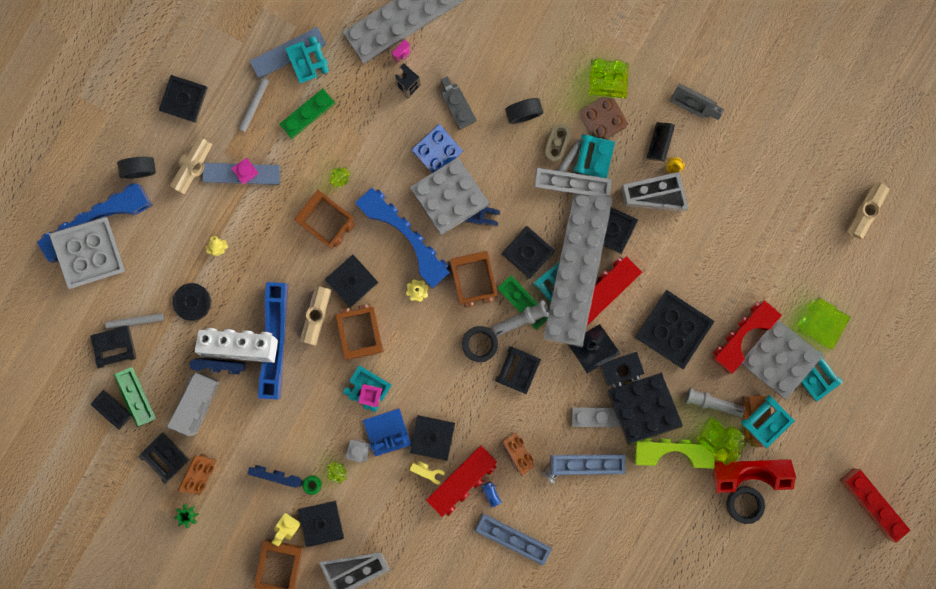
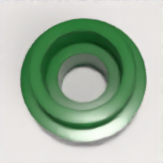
[302,475,322,495]

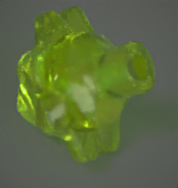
[329,167,351,187]
[327,461,347,484]

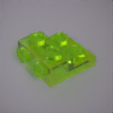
[588,58,629,99]
[797,298,851,350]
[697,417,746,465]

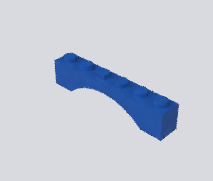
[37,183,153,263]
[355,188,450,289]
[258,282,289,400]

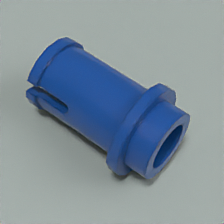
[481,481,502,508]

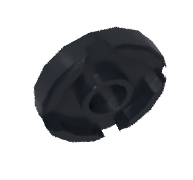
[172,283,212,321]

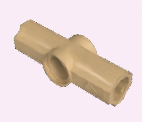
[170,136,213,194]
[847,181,890,240]
[300,286,331,345]

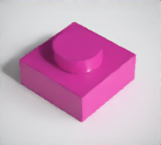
[392,39,411,62]
[231,158,259,185]
[358,384,382,407]

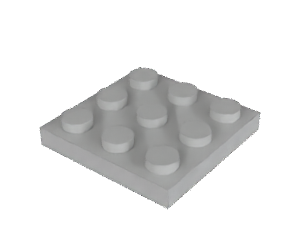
[410,157,489,235]
[49,216,125,289]
[741,320,823,400]

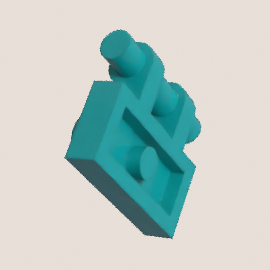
[285,36,329,84]
[343,365,392,413]

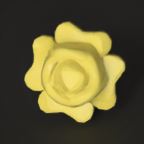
[205,236,228,256]
[406,279,429,302]

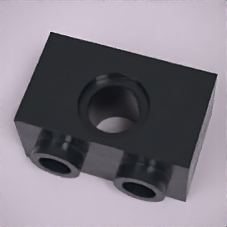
[599,352,645,389]

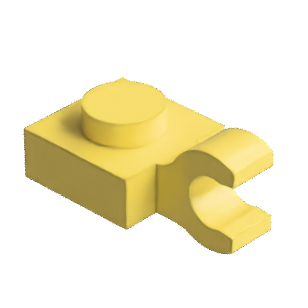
[410,461,445,484]
[272,513,301,547]

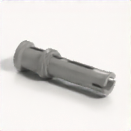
[493,300,550,336]
[685,387,745,418]

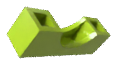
[634,438,715,469]

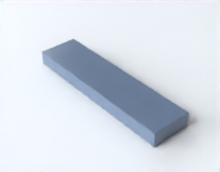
[250,27,326,79]
[203,163,281,185]
[550,454,625,475]
[474,513,552,566]

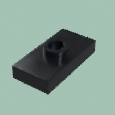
[646,122,675,162]
[90,390,132,430]

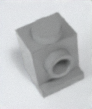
[346,439,370,463]

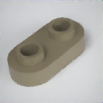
[545,124,570,162]

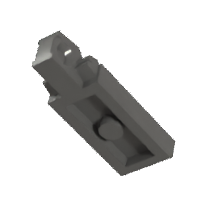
[441,76,477,130]
[670,83,724,120]

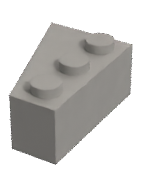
[621,172,688,212]
[167,373,220,436]
[319,553,391,589]

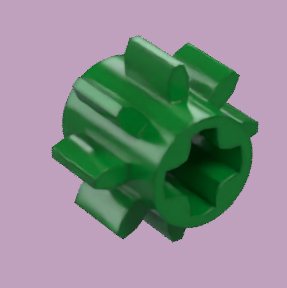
[174,503,199,529]

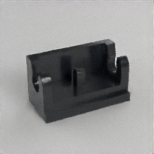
[395,63,421,99]

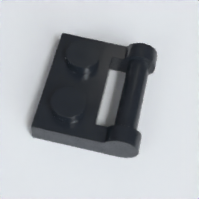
[90,326,136,369]
[495,346,541,395]
[138,432,190,484]

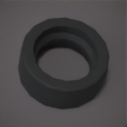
[505,98,543,124]
[117,157,156,179]
[462,326,498,362]
[726,486,765,524]

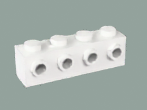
[195,328,278,363]

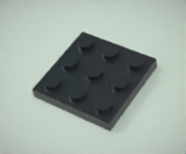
[634,290,715,370]
[607,372,683,445]

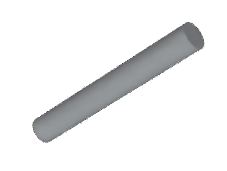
[239,78,269,132]
[552,139,582,191]
[105,313,164,329]

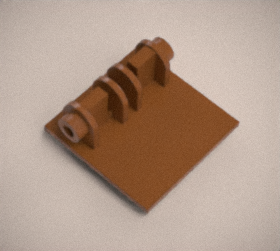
[579,92,629,139]
[502,432,535,476]
[177,453,217,495]

